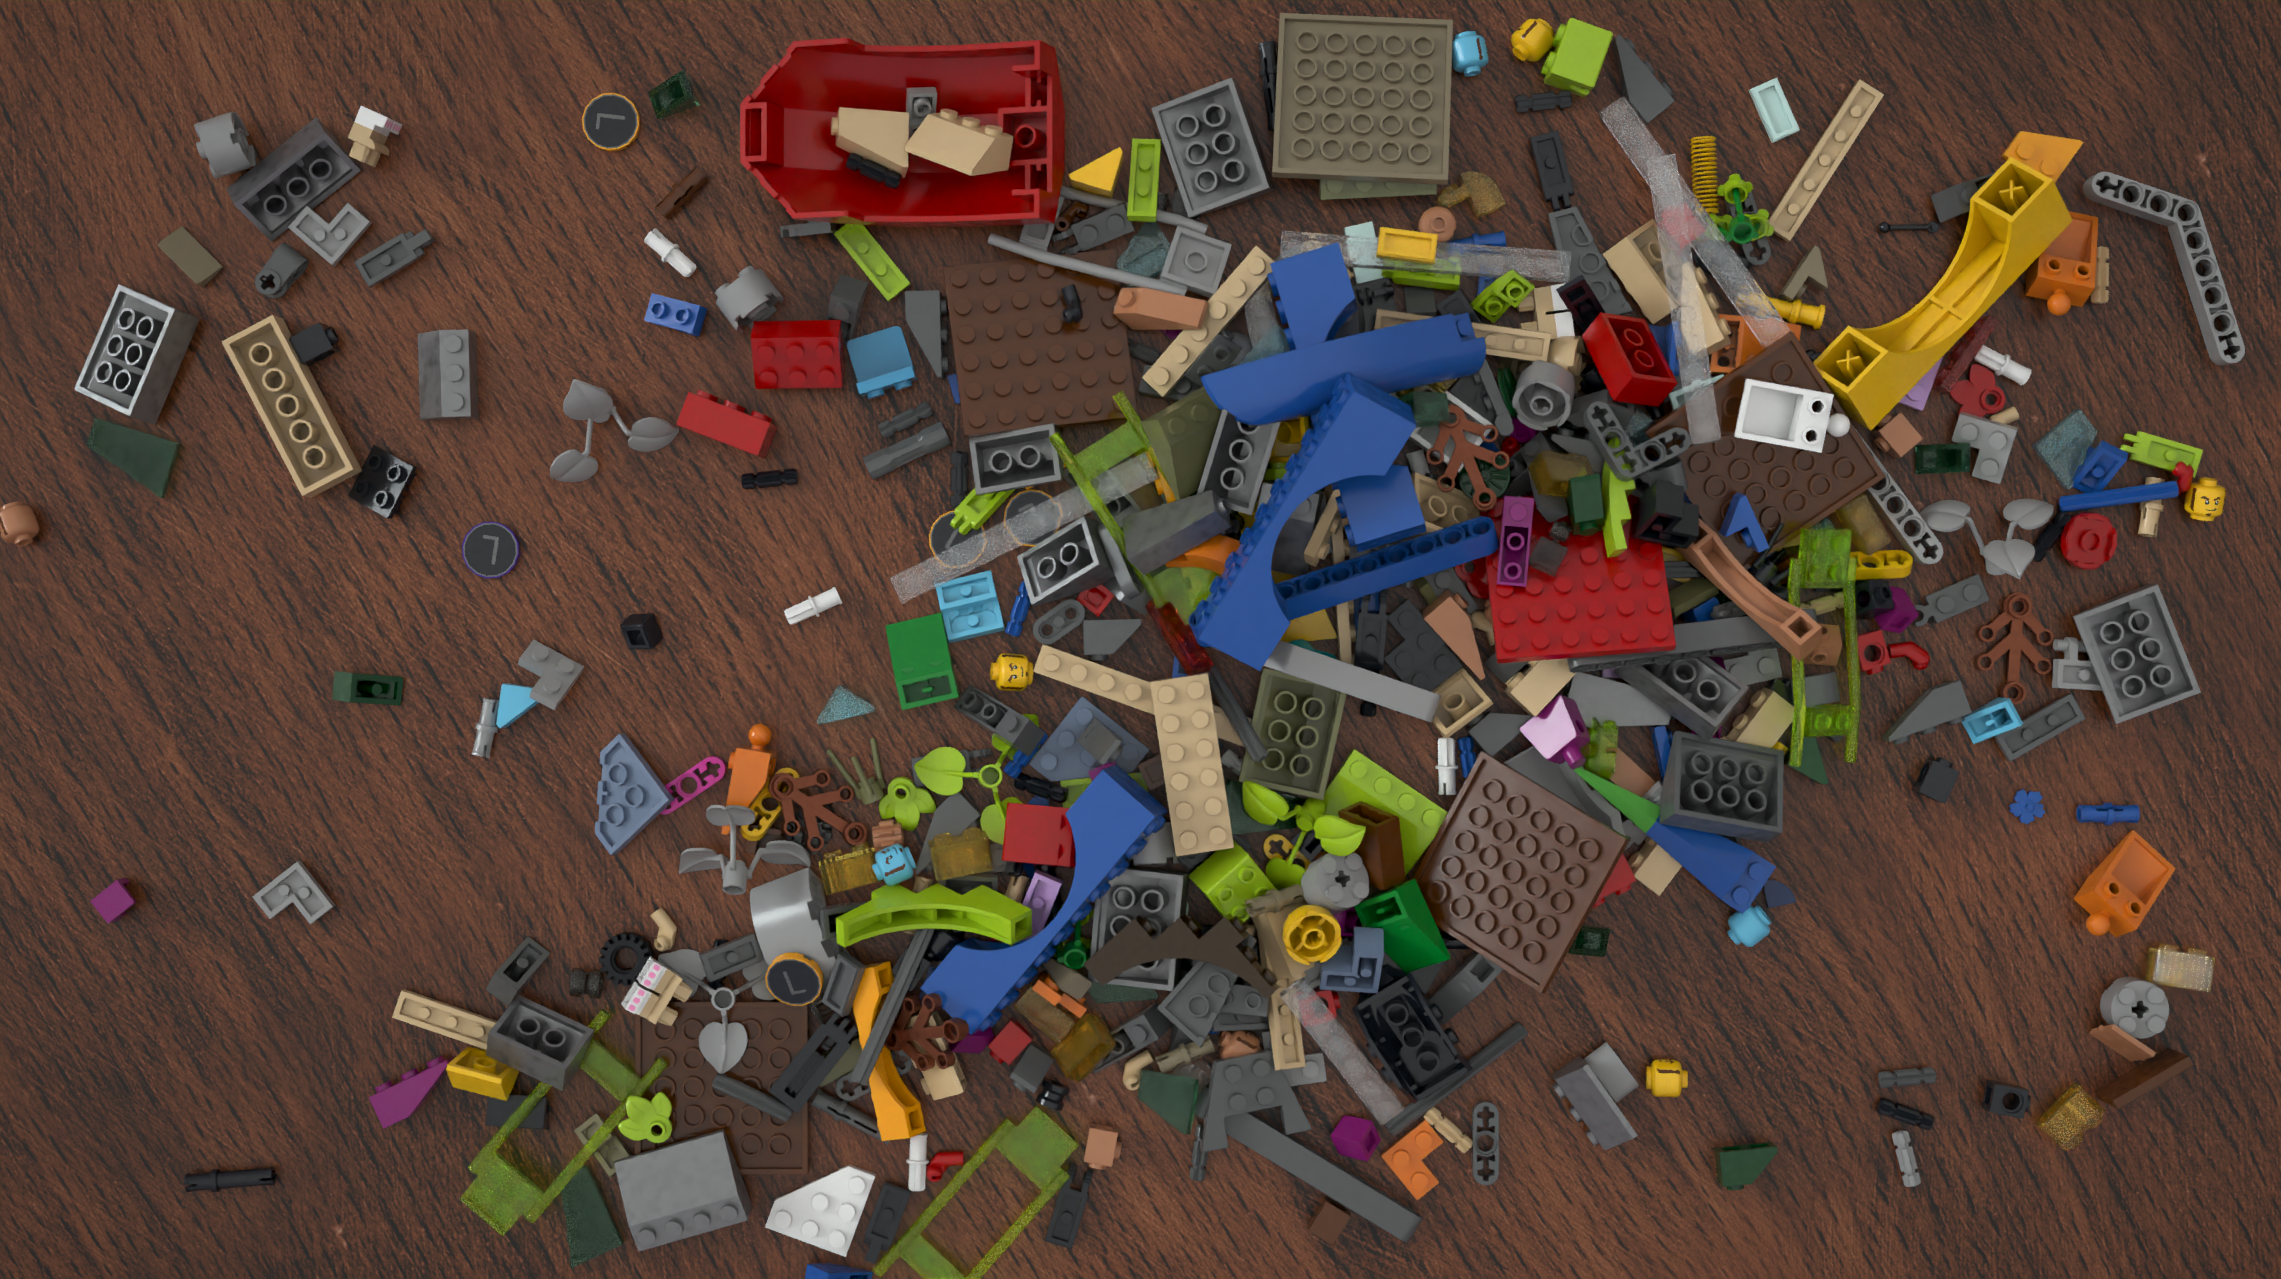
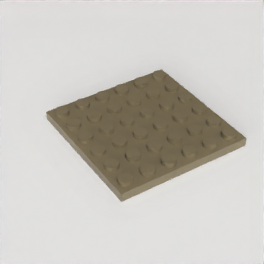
[1272,13,1453,185]

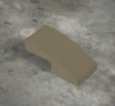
[574,1113,632,1177]

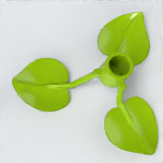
[914,714,1040,845]
[1242,780,1366,896]

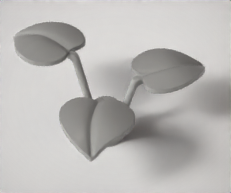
[550,379,679,482]
[1919,499,2054,579]
[679,805,811,895]
[658,949,776,1074]

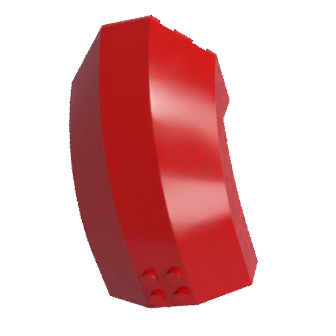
[740,38,1065,227]

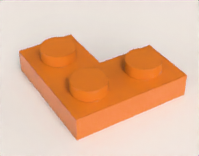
[1032,971,1088,1018]
[1380,1119,1443,1200]

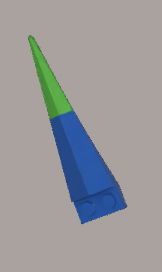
[1572,767,1776,914]

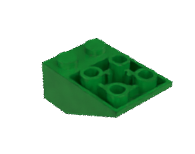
[885,613,961,710]
[1354,879,1451,973]

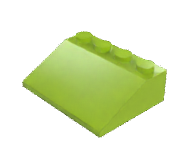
[1319,748,1448,884]

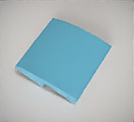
[935,570,1005,644]

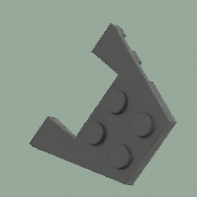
[1200,1049,1311,1153]

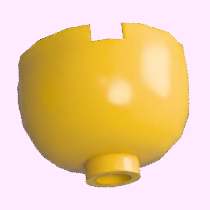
[1282,905,1342,965]

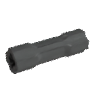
[863,421,952,480]

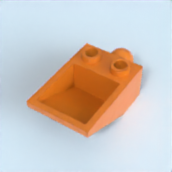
[2025,211,2098,316]
[1685,314,1801,376]
[721,724,778,835]
[2074,830,2176,938]

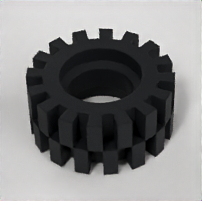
[599,932,654,986]

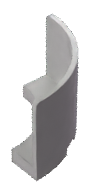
[1504,746,1625,835]
[750,867,850,993]

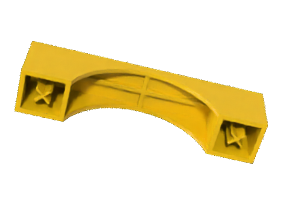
[1813,157,2073,431]

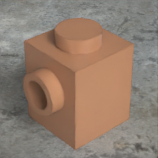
[1872,412,1923,459]
[1084,1123,1122,1170]

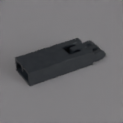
[769,1012,858,1113]

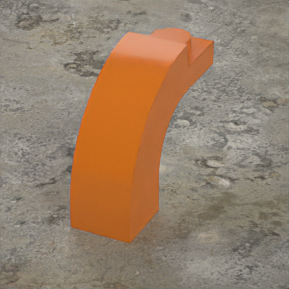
[1165,534,1241,575]

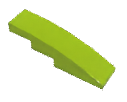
[1601,436,1636,558]

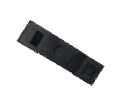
[1556,275,1606,333]

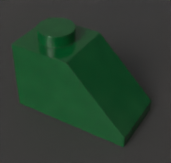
[1566,473,1604,536]
[332,671,404,705]
[1714,1142,1778,1190]

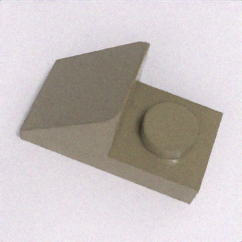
[1777,245,1828,302]

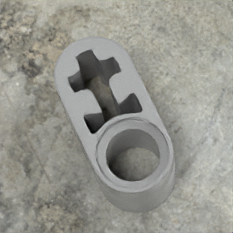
[1583,1042,1639,1103]

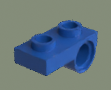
[644,293,708,337]

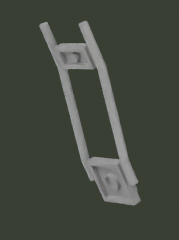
[987,185,1232,298]

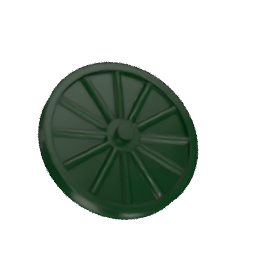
[1497,366,1518,418]
[1458,452,1511,502]

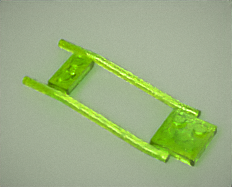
[1048,391,1221,625]
[1788,528,1861,767]
[459,1009,668,1237]
[872,1106,1079,1279]

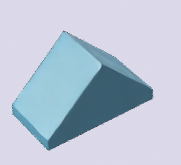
[496,683,539,729]
[1962,697,2023,744]

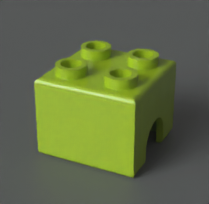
[1541,18,1613,97]
[1188,840,1277,922]

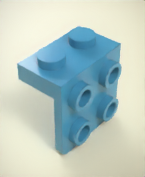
[847,326,918,399]

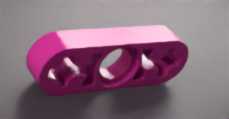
[660,756,727,815]

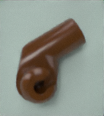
[1055,200,1089,232]

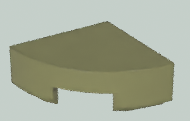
[1413,577,1438,605]

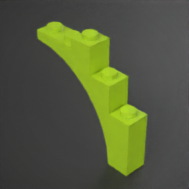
[836,883,1032,948]

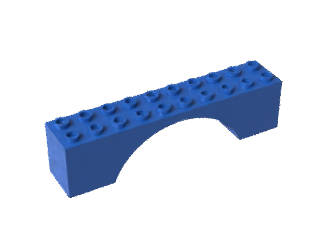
[1267,242,1426,552]
[1194,372,1417,671]
[920,765,1169,1035]

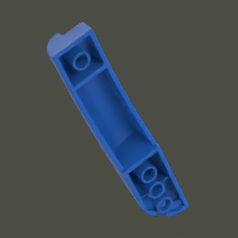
[1200,313,1486,426]

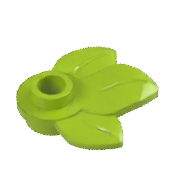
[879,777,936,831]
[618,1092,672,1143]

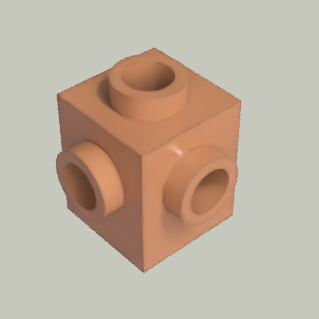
[1801,624,1842,666]

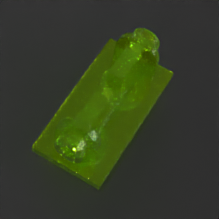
[1585,717,1619,779]

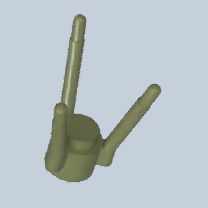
[827,738,887,805]

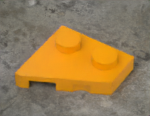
[2001,131,2083,183]

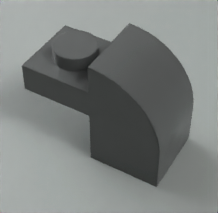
[1790,671,1841,708]

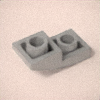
[906,87,937,139]

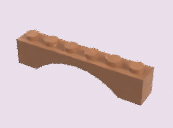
[1675,518,1822,661]

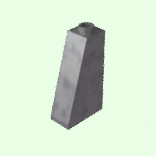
[1122,490,1231,575]
[1564,672,1675,727]

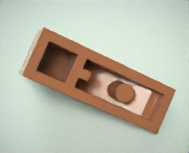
[1113,287,1209,330]
[1422,589,1485,680]

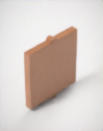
[2089,1024,2156,1062]

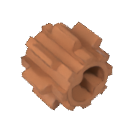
[872,820,904,852]

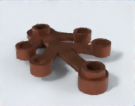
[1426,405,1510,512]
[1975,592,2054,705]
[768,770,867,852]
[884,993,969,1071]

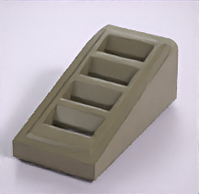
[1042,958,1092,1000]

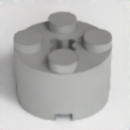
[194,111,257,179]
[715,266,784,333]
[1512,360,1575,430]
[1127,822,1179,867]
[1301,853,1369,915]
[2100,977,2169,1039]

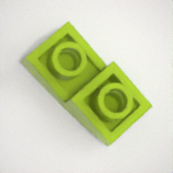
[1471,269,1535,323]

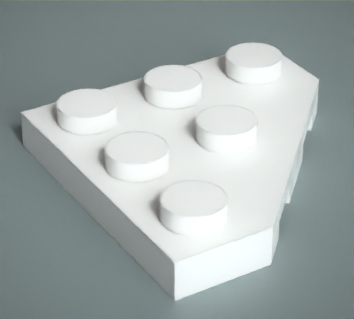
[765,1164,876,1257]

